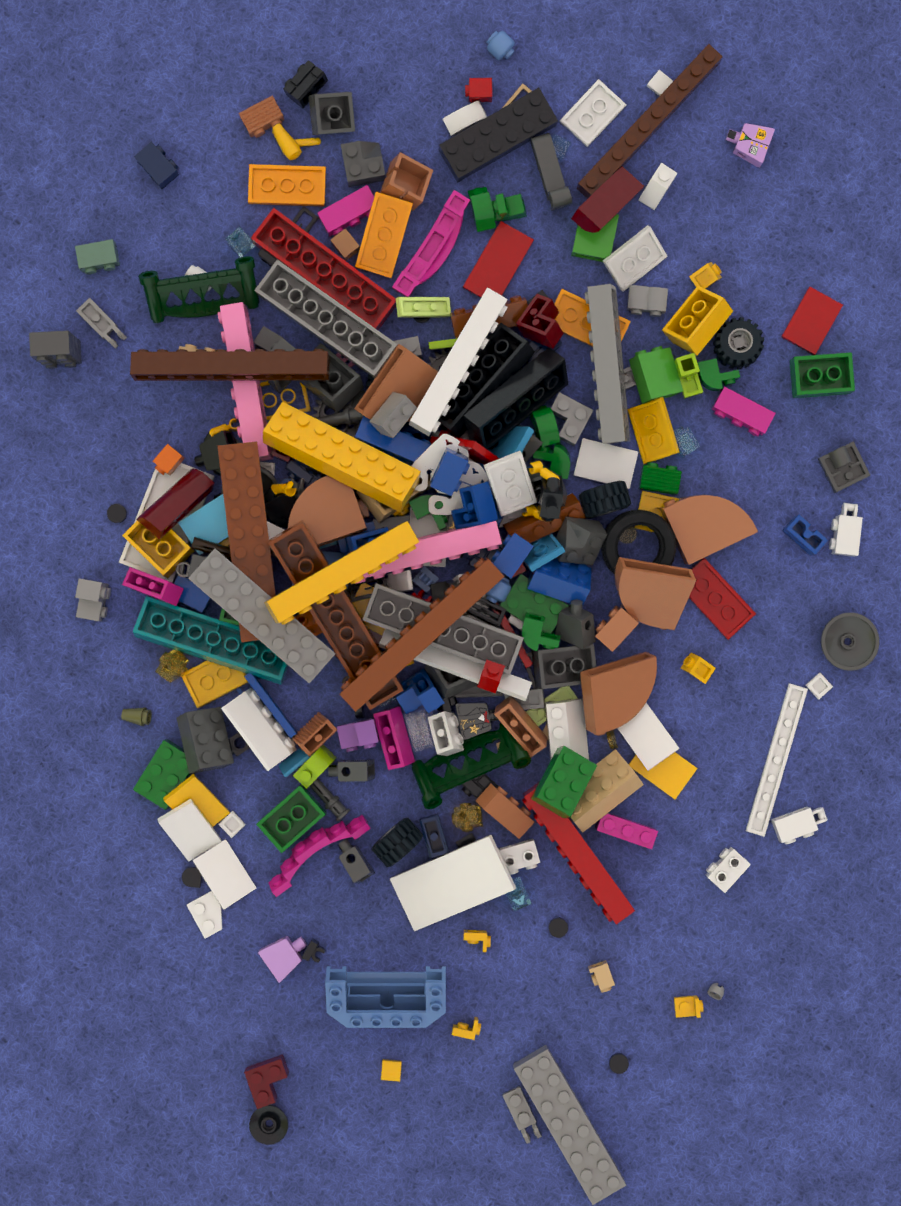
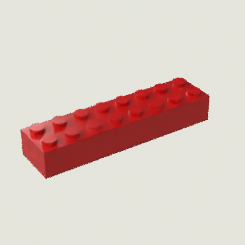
[251,208,396,330]
[522,781,635,925]

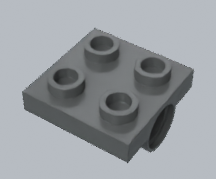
[818,441,871,493]

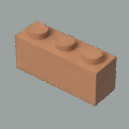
[494,696,548,757]
[475,784,534,839]

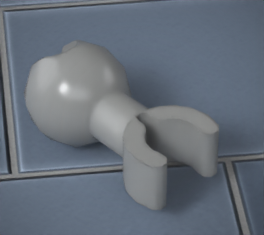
[291,478,305,500]

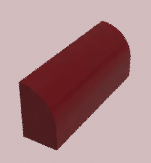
[571,166,644,233]
[137,468,215,540]

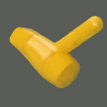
[272,123,321,161]

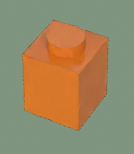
[153,444,185,475]

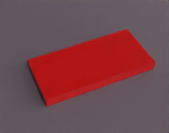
[463,221,534,298]
[689,558,756,640]

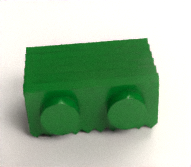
[638,462,682,495]

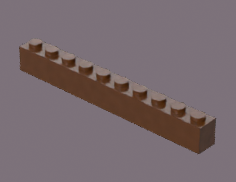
[577,44,723,199]
[130,349,330,381]

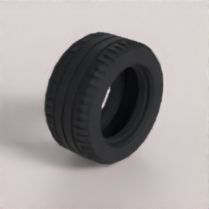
[601,510,677,575]

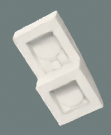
[443,100,487,136]

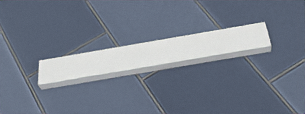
[378,629,532,701]
[745,683,808,837]

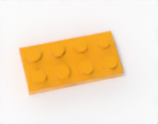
[248,164,326,206]
[355,191,413,278]
[554,289,631,347]

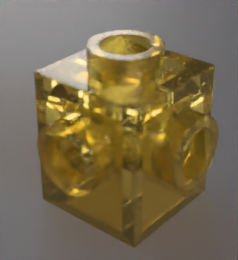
[155,650,190,683]
[452,803,483,832]

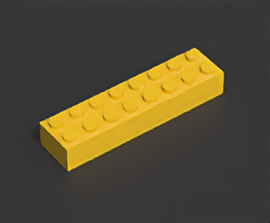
[263,402,421,513]
[264,521,419,625]

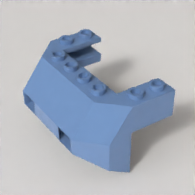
[325,966,446,1028]

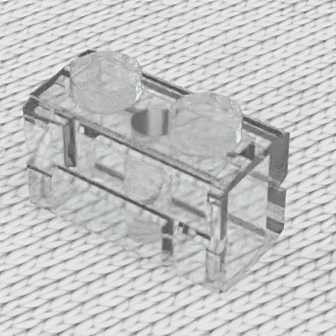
[404,709,435,752]

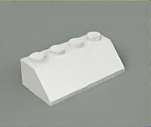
[221,688,297,771]
[545,698,589,761]

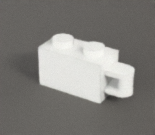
[829,503,863,557]
[771,807,828,844]

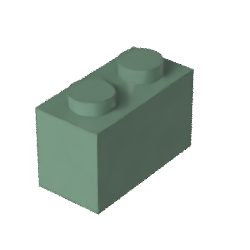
[75,239,120,274]

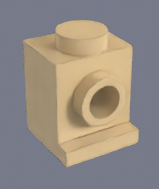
[588,960,615,993]

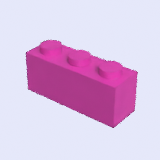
[317,185,374,237]
[712,386,776,436]
[122,567,184,606]
[373,706,415,770]
[595,813,658,850]

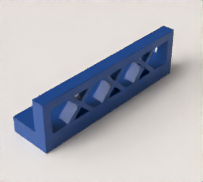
[236,673,297,738]

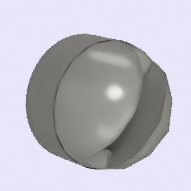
[176,562,190,577]
[707,983,724,1000]

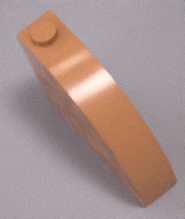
[354,344,438,422]
[288,476,367,547]
[660,495,758,565]
[615,557,696,630]
[580,652,657,736]

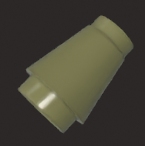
[121,707,152,726]

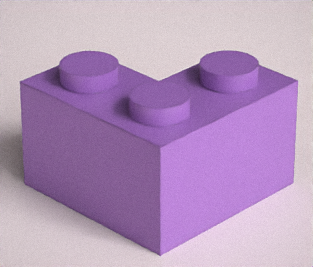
[337,718,380,752]

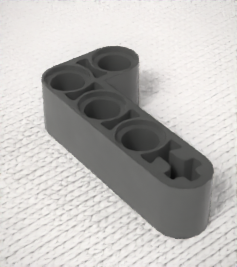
[530,133,572,211]

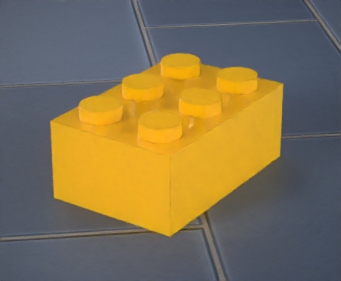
[662,286,733,356]
[122,521,194,579]

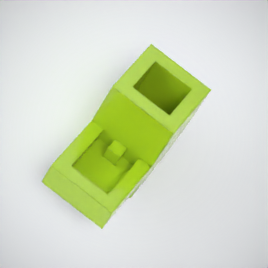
[674,353,703,399]
[293,745,337,789]

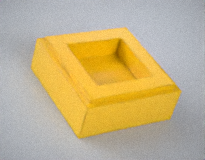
[381,1059,402,1082]

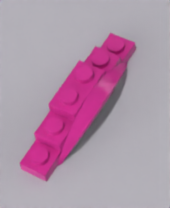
[392,190,470,297]
[268,815,371,897]

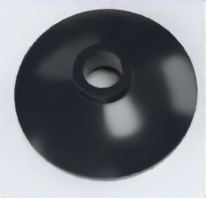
[249,1105,288,1145]

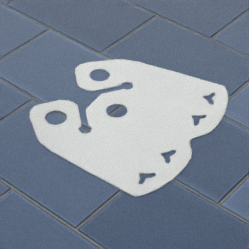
[411,434,491,515]

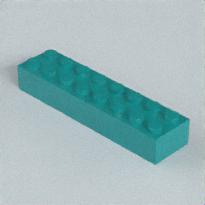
[133,596,288,685]

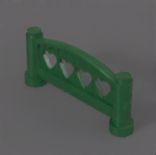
[138,256,260,323]
[411,723,531,809]

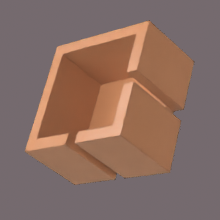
[380,152,433,211]
[595,604,639,652]

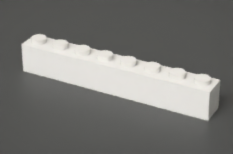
[409,287,508,436]

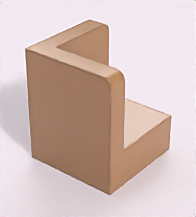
[331,229,360,261]

